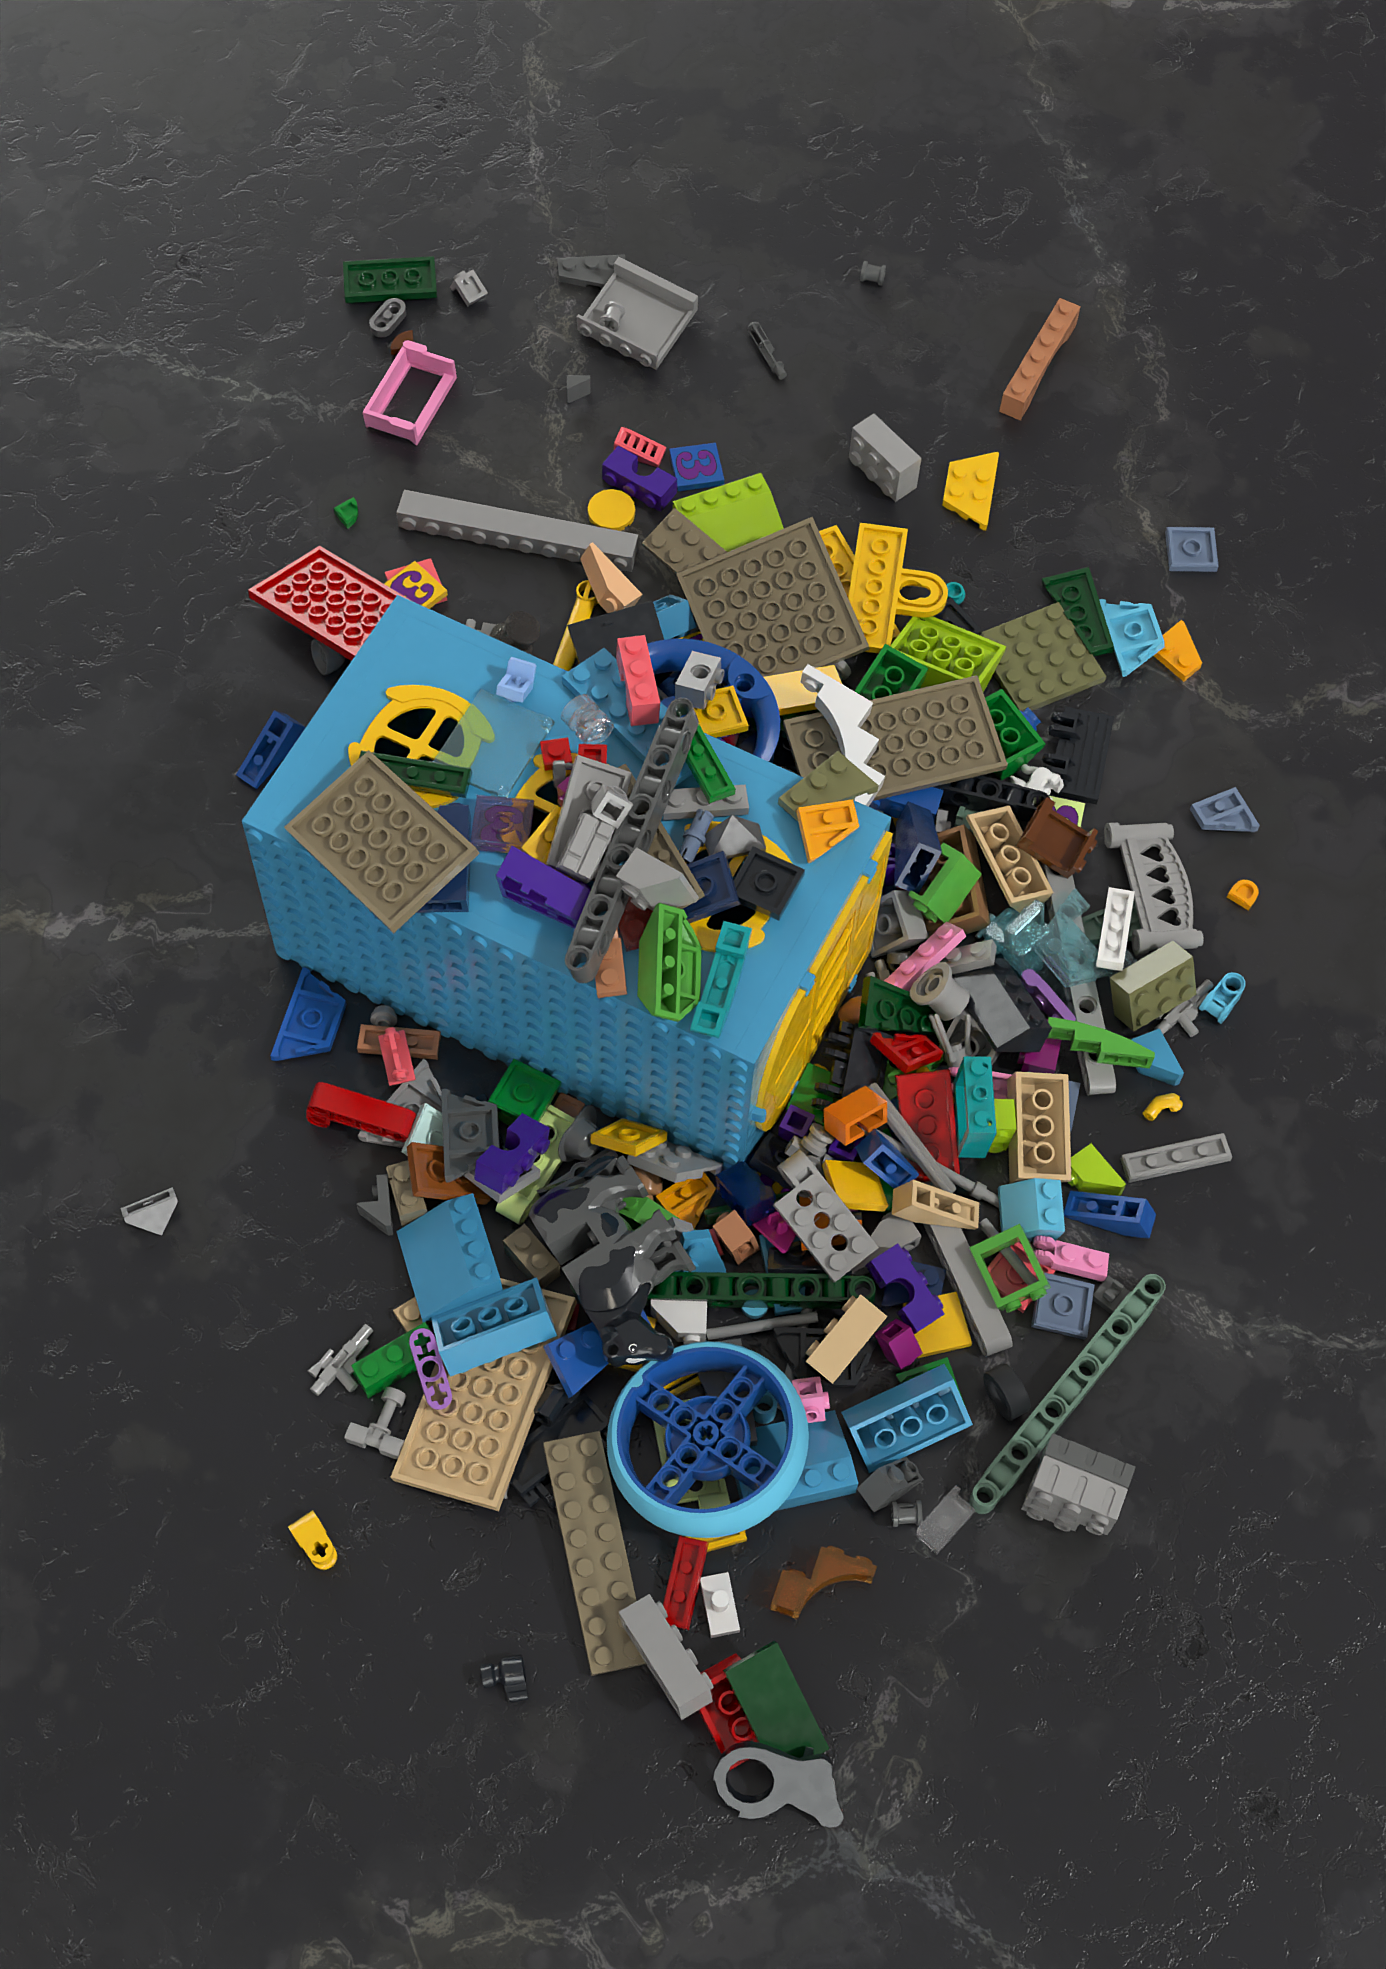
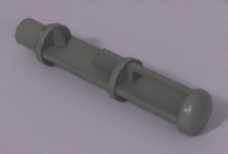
[747,321,787,380]

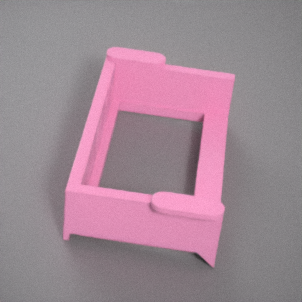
[363,340,457,446]

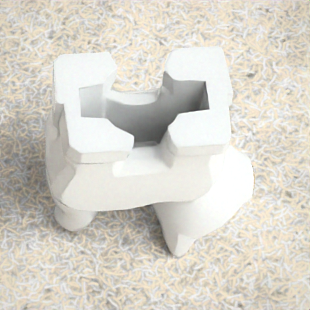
[1010,764,1064,800]

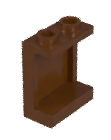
[1016,797,1098,879]

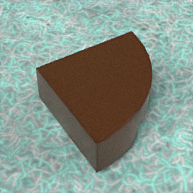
[391,330,414,355]

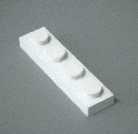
[1096,887,1135,971]

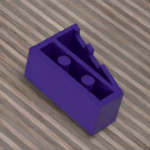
[496,846,591,929]

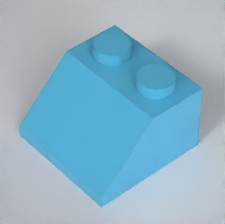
[998,1178,1065,1241]

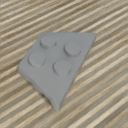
[358,1059,442,1148]
[627,1140,723,1183]

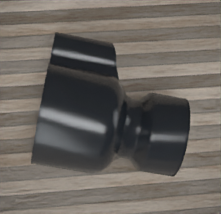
[481,1654,529,1702]

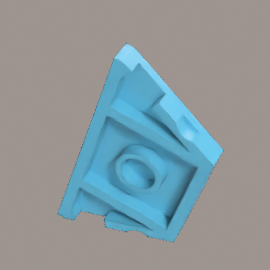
[1100,599,1165,677]

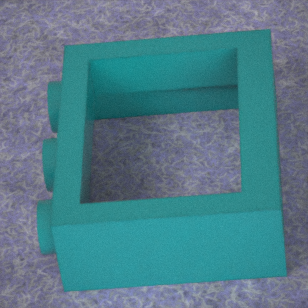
[953,1056,997,1158]

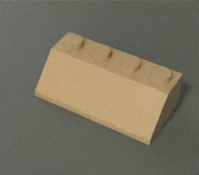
[966,806,1054,913]
[1007,1072,1071,1184]

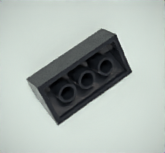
[953,958,1052,1052]

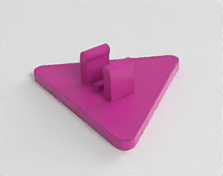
[746,1211,797,1253]

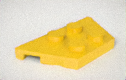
[942,452,999,531]

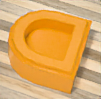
[1227,880,1259,911]

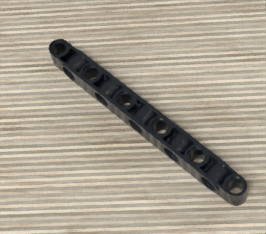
[781,738,1050,822]

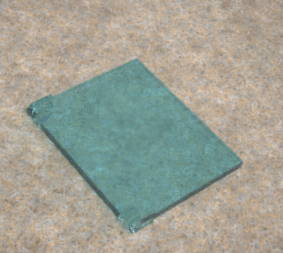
[433,689,555,801]

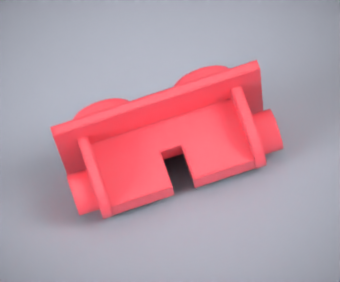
[378,1027,416,1086]

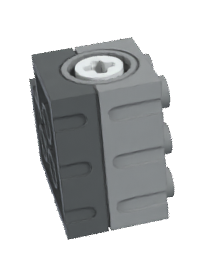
[1021,1433,1136,1535]

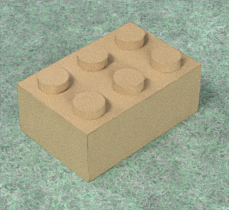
[806,1294,887,1384]

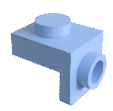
[496,657,537,703]

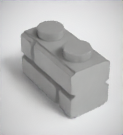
[555,813,615,884]

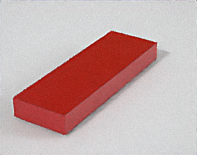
[663,1536,709,1630]

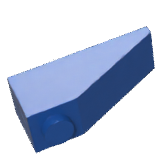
[236,710,306,788]
[1064,1191,1156,1238]

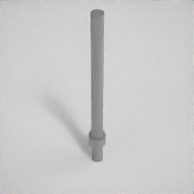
[858,1126,999,1208]

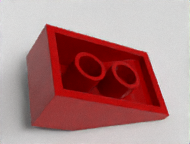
[698,1653,758,1770]

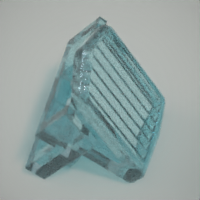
[983,900,1053,975]

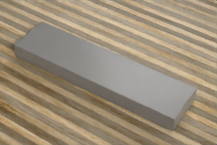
[1120,1133,1232,1183]

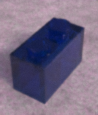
[716,1161,776,1227]

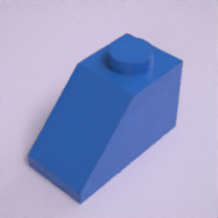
[855,1128,919,1189]

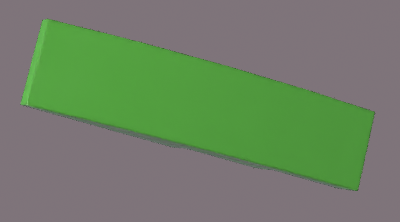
[1047,1017,1155,1069]

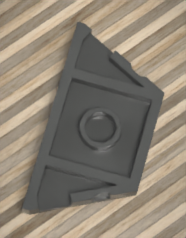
[441,1089,500,1182]

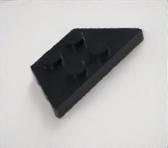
[773,1327,878,1388]

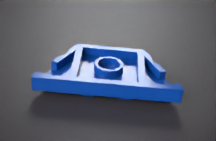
[270,967,347,1061]

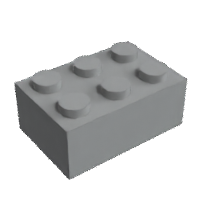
[849,414,921,502]

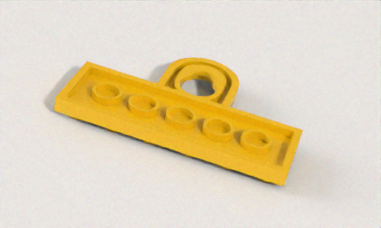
[848,523,948,653]

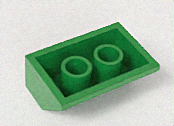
[985,689,1046,780]

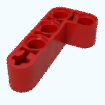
[306,1082,417,1142]

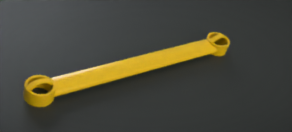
[553,580,598,671]

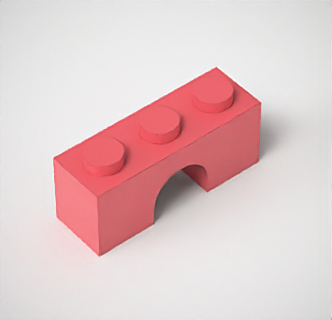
[616,635,660,726]

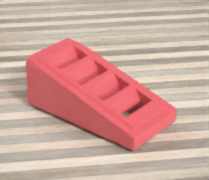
[614,427,666,467]

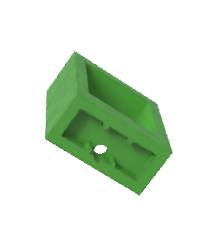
[969,1224,1051,1313]

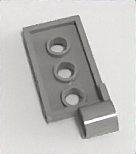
[773,1150,879,1283]

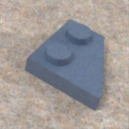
[1190,787,1260,832]

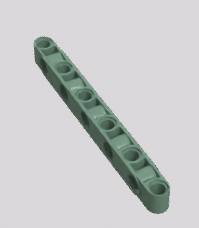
[969,1274,1166,1514]

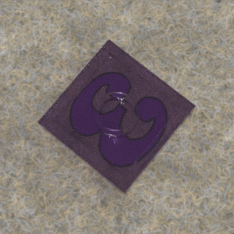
[470,795,534,853]

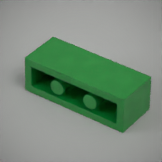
[351,1322,437,1399]

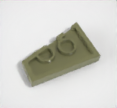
[778,751,879,821]

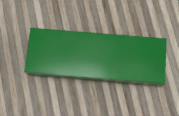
[685,724,736,804]

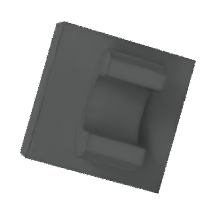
[1093,1276,1130,1315]

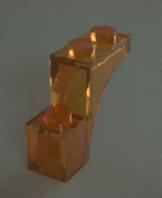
[770,1546,877,1619]

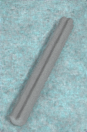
[868,1083,956,1193]

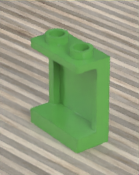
[908,842,982,923]

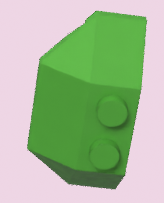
[637,903,702,1022]

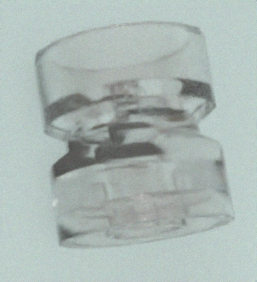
[561,694,614,744]

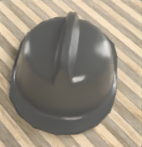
[558,1105,600,1162]

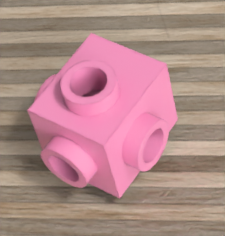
[792,1376,830,1423]

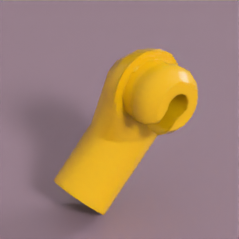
[1143,1093,1183,1121]

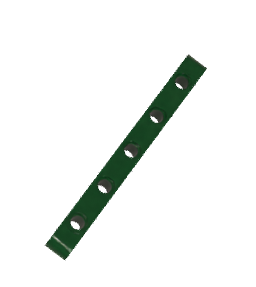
[570,1272,876,1309]

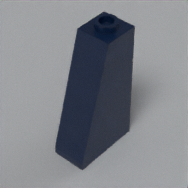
[894,801,942,894]
[416,803,471,913]

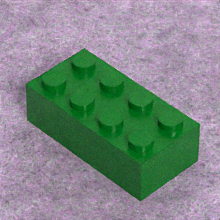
[854,644,928,700]

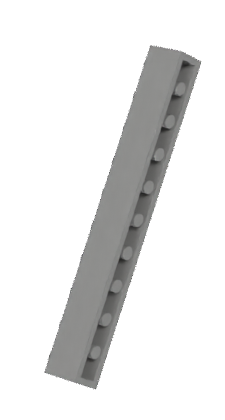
[396,490,638,572]

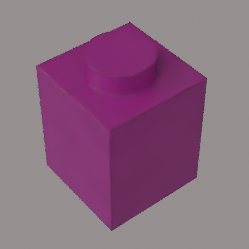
[875,1318,923,1369]

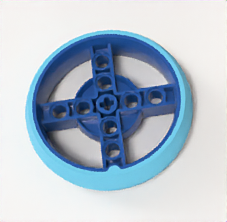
[607,1341,809,1538]

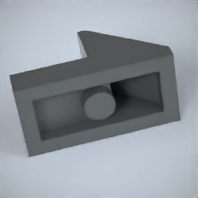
[356,1174,393,1236]

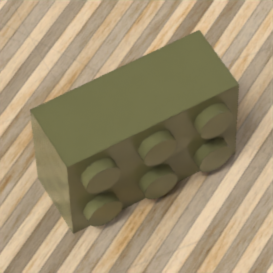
[1110,941,1197,1032]

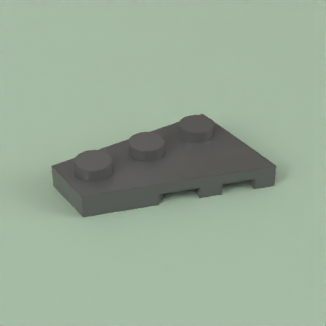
[557,254,625,290]

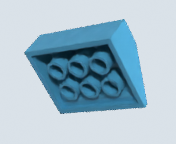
[396,1193,503,1323]
[728,1410,859,1511]

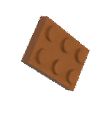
[407,1142,491,1205]

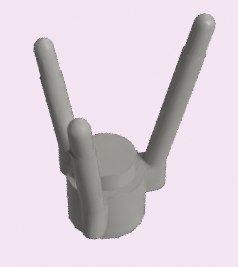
[929,1014,973,1068]

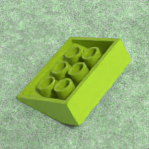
[673,473,784,552]
[891,616,1006,693]

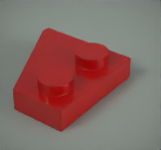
[870,1032,943,1074]

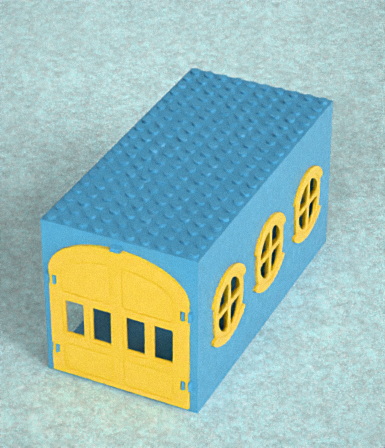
[242,595,893,1177]

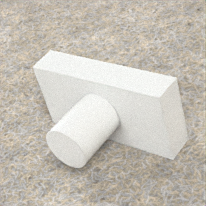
[700,1572,740,1638]

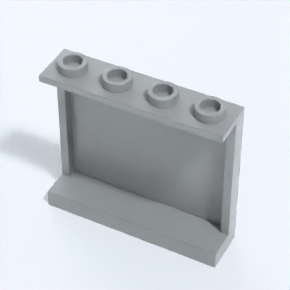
[576,257,698,370]

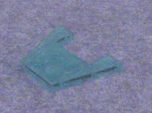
[1032,889,1137,988]

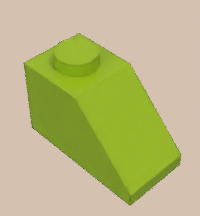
[1068,1144,1126,1196]

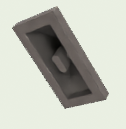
[705,815,766,859]
[120,1187,178,1236]

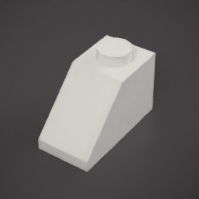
[651,1300,707,1344]

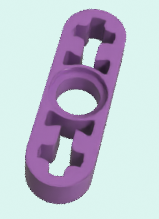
[409,1328,452,1410]

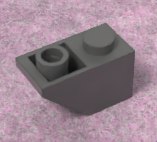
[857,1457,924,1512]

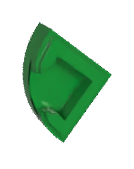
[334,497,358,529]

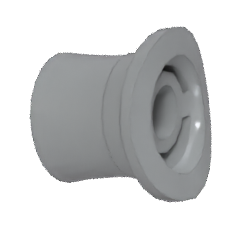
[910,962,970,1021]

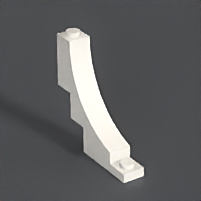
[800,664,885,807]

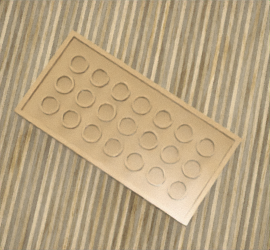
[391,1278,577,1511]

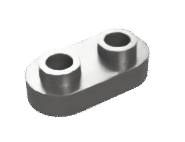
[369,298,406,337]

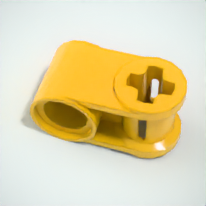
[288,1510,337,1570]

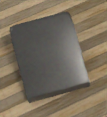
[567,375,591,403]

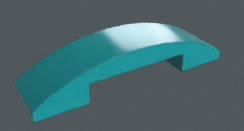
[690,921,752,1038]

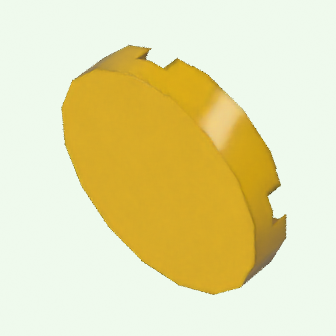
[588,489,635,531]

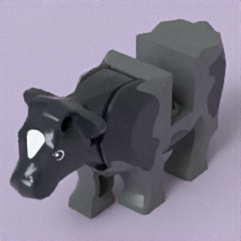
[529,1155,696,1367]

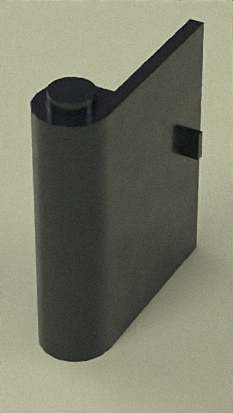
[567,601,672,678]

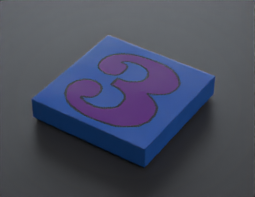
[669,443,724,491]

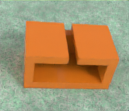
[824,1086,887,1146]

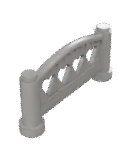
[1104,822,1203,955]

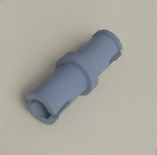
[679,809,714,864]

